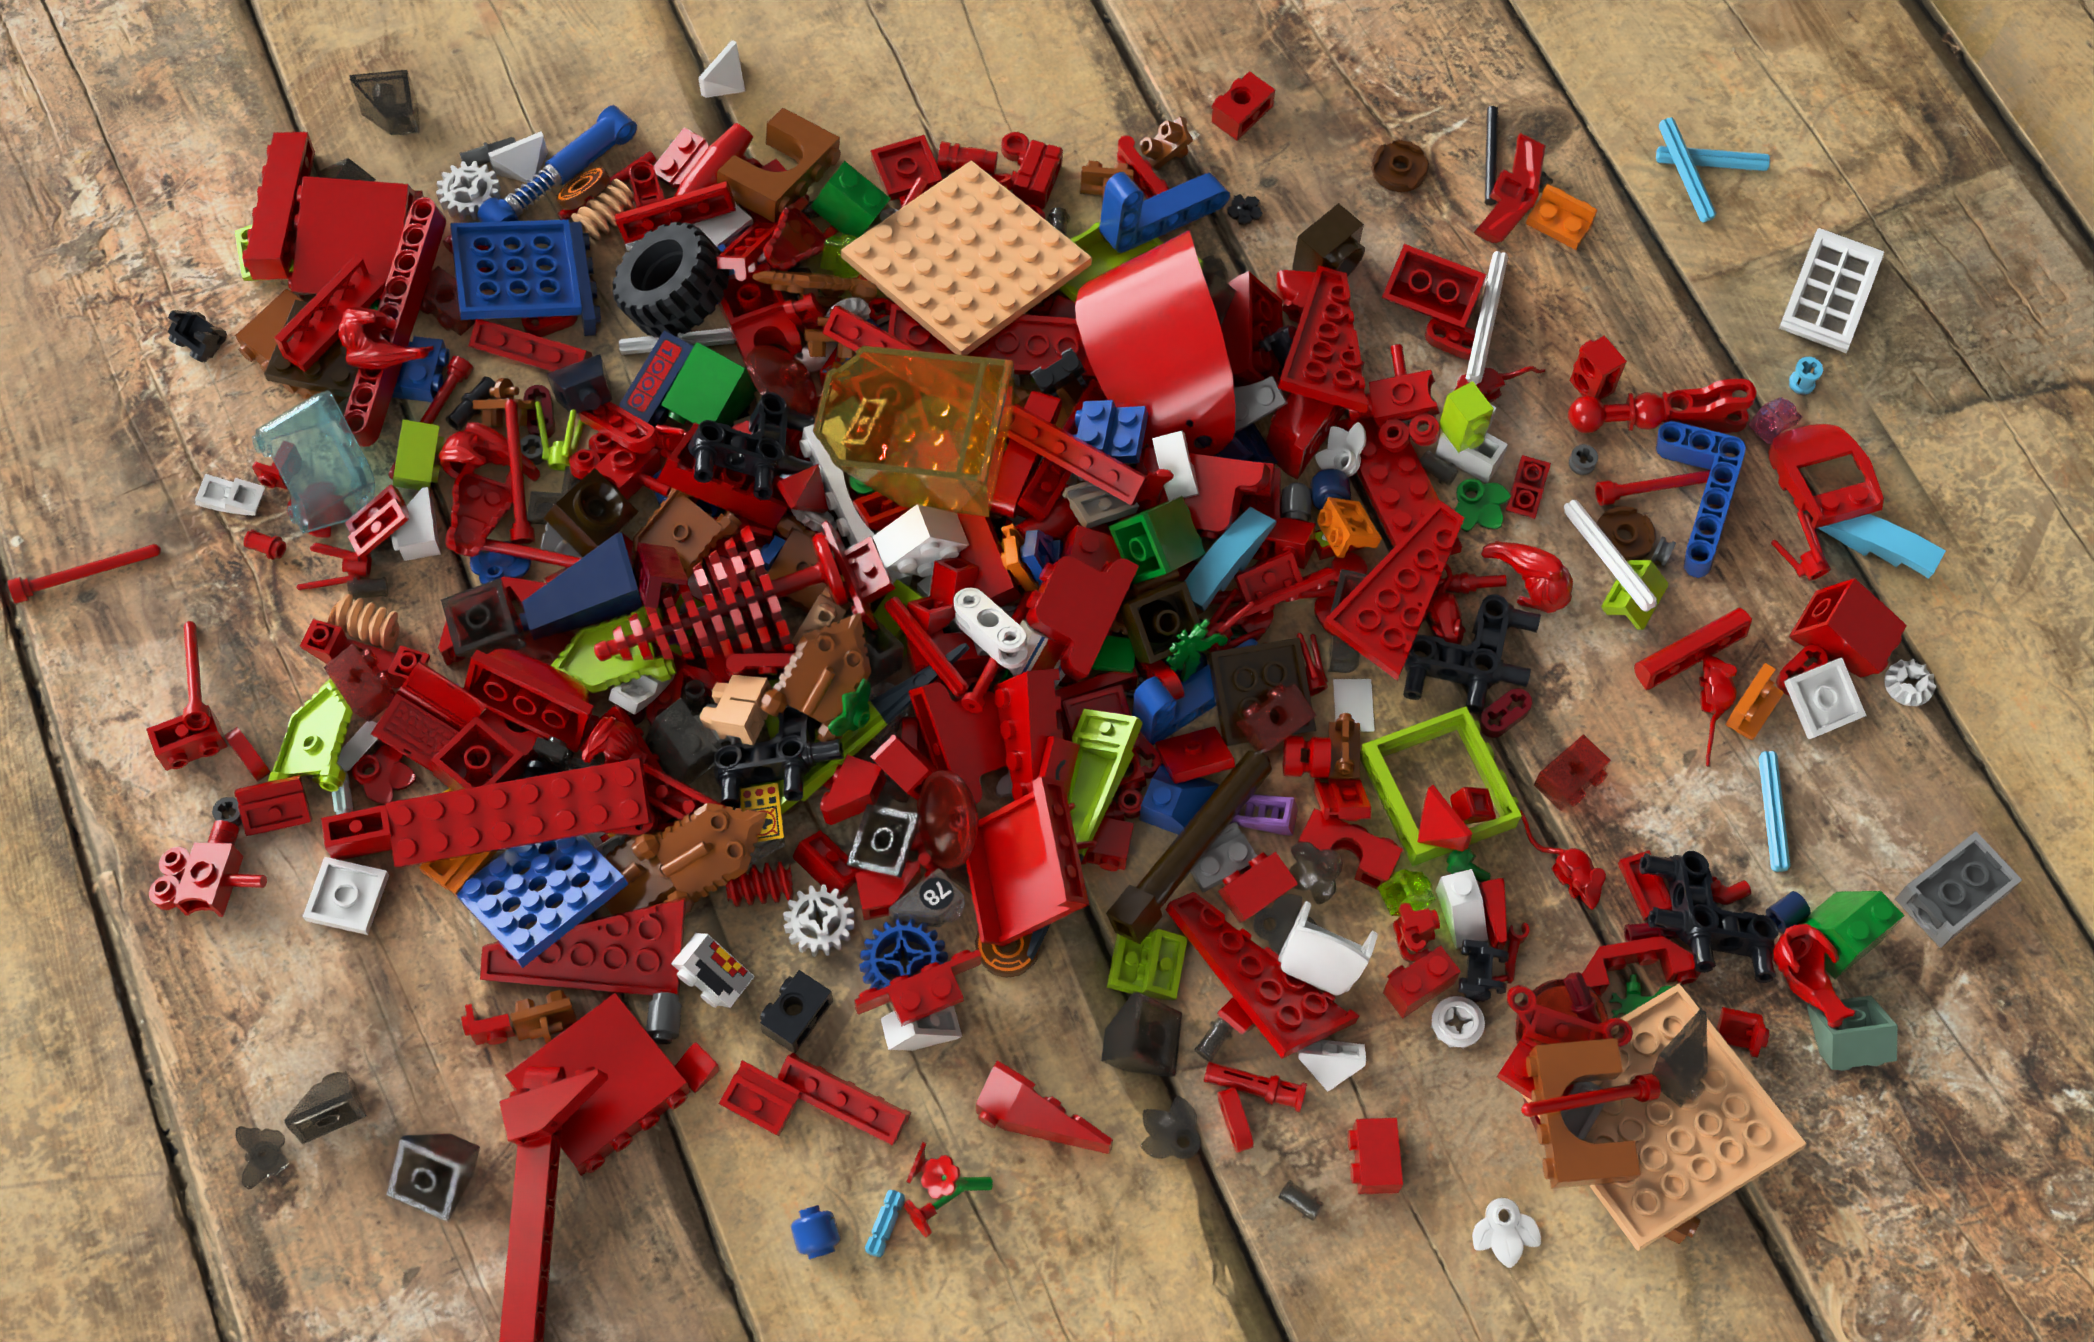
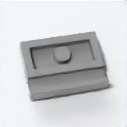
[1063,481,1139,528]
[1190,822,1257,893]

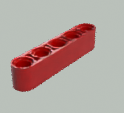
[984,390,1062,519]

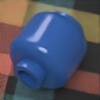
[791,1205,840,1259]

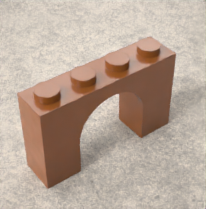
[717,108,841,223]
[235,288,346,415]
[1526,1038,1641,1189]

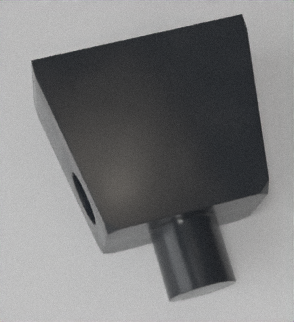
[547,354,612,414]

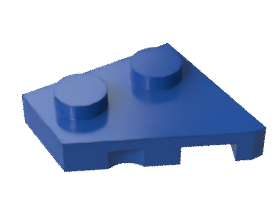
[1020,530,1063,585]

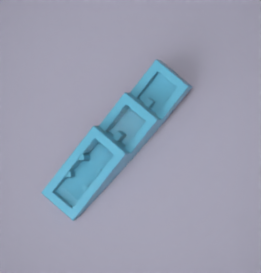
[1185,507,1276,611]
[1818,514,1946,579]

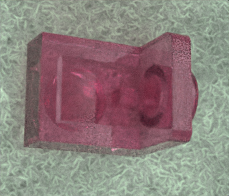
[1749,397,1803,444]

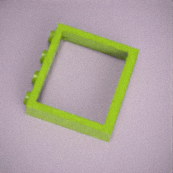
[1360,706,1522,866]

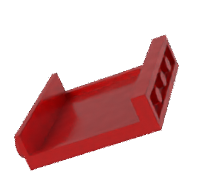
[288,176,415,301]
[958,776,1089,946]
[505,993,690,1176]

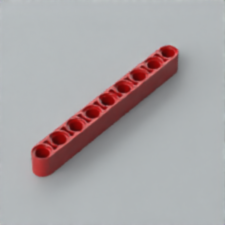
[342,197,446,447]
[499,1066,566,1342]

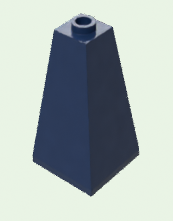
[519,532,642,640]

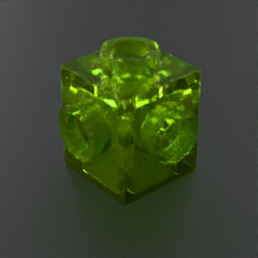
[820,234,859,279]
[1377,869,1436,916]

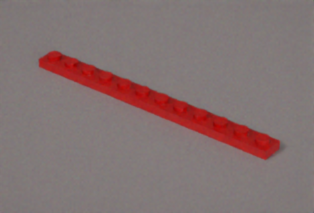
[822,306,1149,506]

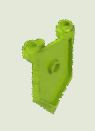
[551,604,677,693]
[268,674,354,792]

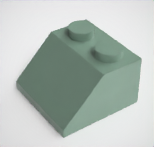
[1807,995,1898,1071]

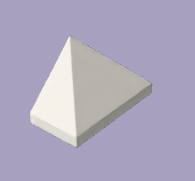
[699,40,745,98]
[488,132,548,183]
[1298,1040,1366,1091]

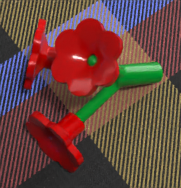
[904,1142,993,1238]

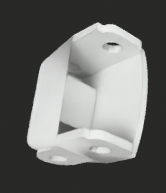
[1278,901,1378,996]

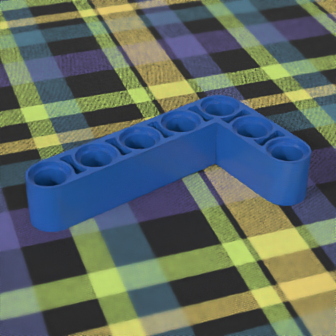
[1099,172,1230,253]
[1656,421,1746,578]
[1132,638,1258,745]

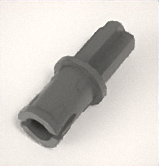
[460,137,516,166]

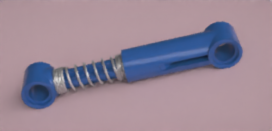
[477,105,637,222]

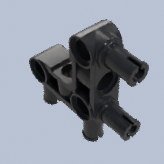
[688,392,815,500]
[1403,594,1541,714]
[714,704,844,810]
[1639,851,1779,983]

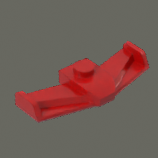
[1474,133,1546,243]

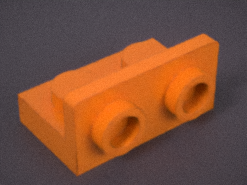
[1526,184,1597,250]
[1317,497,1382,558]
[1725,663,1783,740]

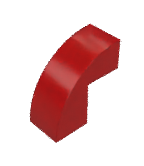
[907,557,979,636]

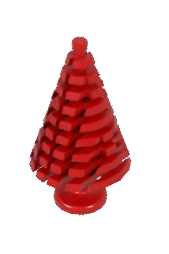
[594,525,848,662]

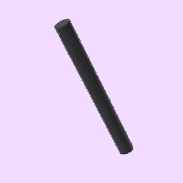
[1485,106,1498,205]

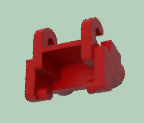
[1393,903,1440,962]

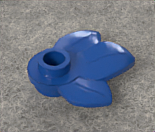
[470,541,531,587]

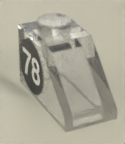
[889,868,965,927]

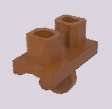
[1140,116,1193,170]
[1080,160,1133,203]
[804,309,855,358]
[473,378,536,427]
[510,990,577,1044]

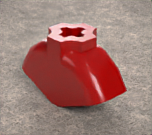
[1275,270,1316,323]

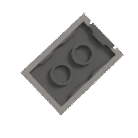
[1895,831,2022,948]

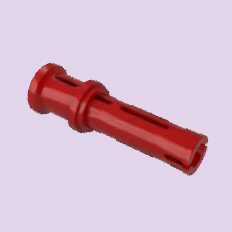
[1203,1061,1308,1113]

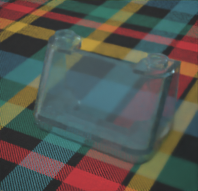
[252,391,375,534]

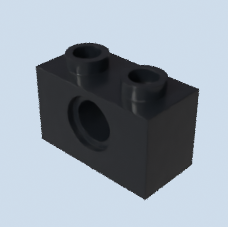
[760,970,833,1053]

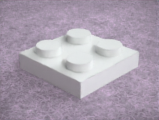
[1784,658,1866,739]
[303,857,389,935]

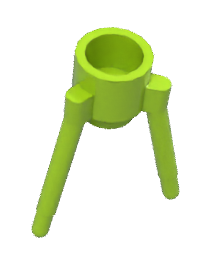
[535,401,584,471]

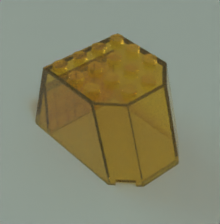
[813,346,1015,517]

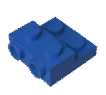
[392,336,450,402]
[1073,400,1149,463]

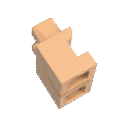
[792,588,853,645]
[700,675,772,745]

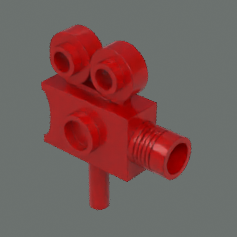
[1348,344,1441,452]
[569,428,671,500]
[149,820,267,917]

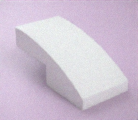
[1152,431,1200,501]
[195,474,265,515]
[609,674,675,715]

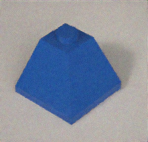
[1139,763,1220,835]

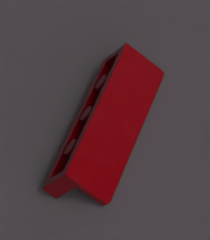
[633,542,688,608]

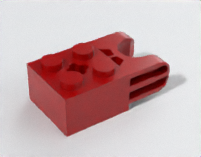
[718,262,803,371]
[431,709,553,791]

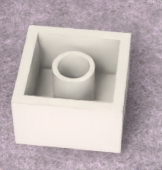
[873,504,969,577]

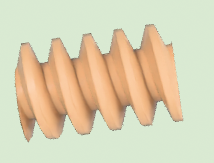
[571,179,634,241]
[327,593,400,650]

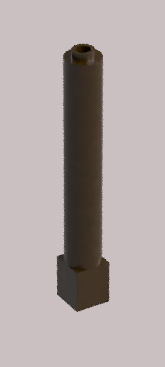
[1106,750,1272,944]

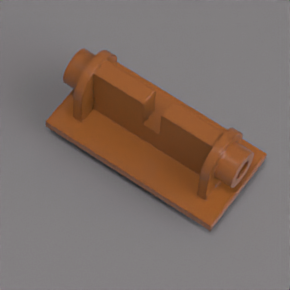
[1328,713,1360,780]

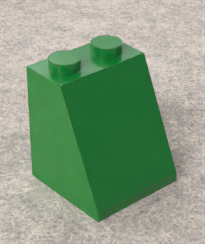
[810,161,891,242]
[661,342,767,426]
[1109,496,1205,585]
[1796,891,1905,980]

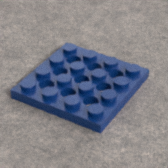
[450,220,582,320]
[456,836,628,968]

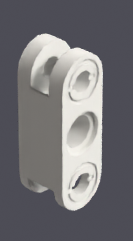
[954,588,1028,669]

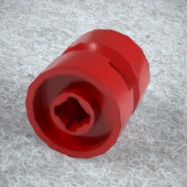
[1282,735,1331,779]

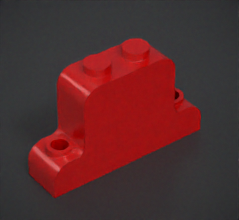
[1143,447,1271,541]
[1026,556,1139,681]
[908,682,1007,812]

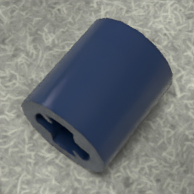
[1766,891,1811,933]

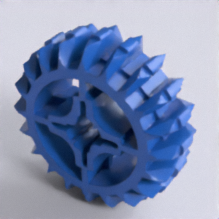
[859,918,948,990]

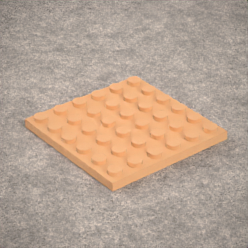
[841,161,1092,359]
[1522,983,1807,1251]

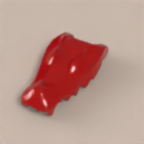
[763,196,838,272]
[447,463,513,557]

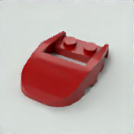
[1768,424,1884,529]

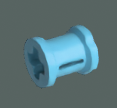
[1789,357,1823,395]

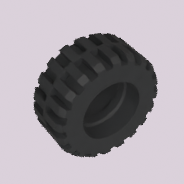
[613,222,729,338]

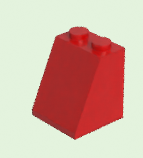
[1789,578,1907,678]

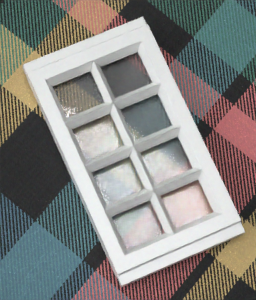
[1779,228,1884,353]

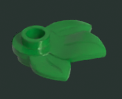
[1455,479,1511,532]
[828,678,871,736]

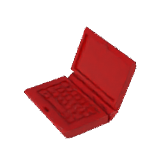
[371,661,488,772]

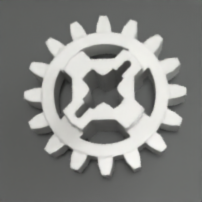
[436,161,501,220]
[783,885,855,957]

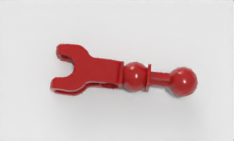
[1568,379,1757,433]

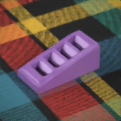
[1230,794,1298,836]

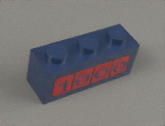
[618,330,694,428]

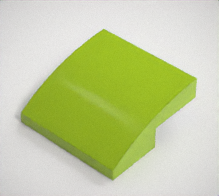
[1107,928,1188,1000]

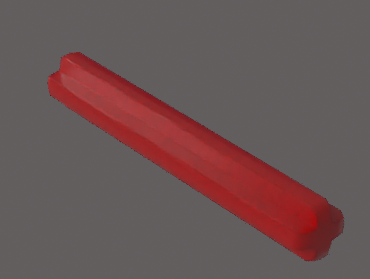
[884,596,969,697]

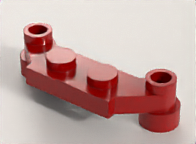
[1507,985,1633,1047]

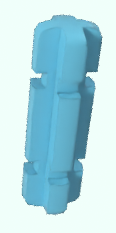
[865,1190,905,1257]

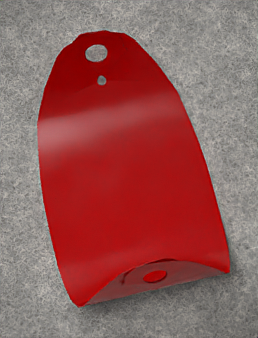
[1075,230,1236,456]

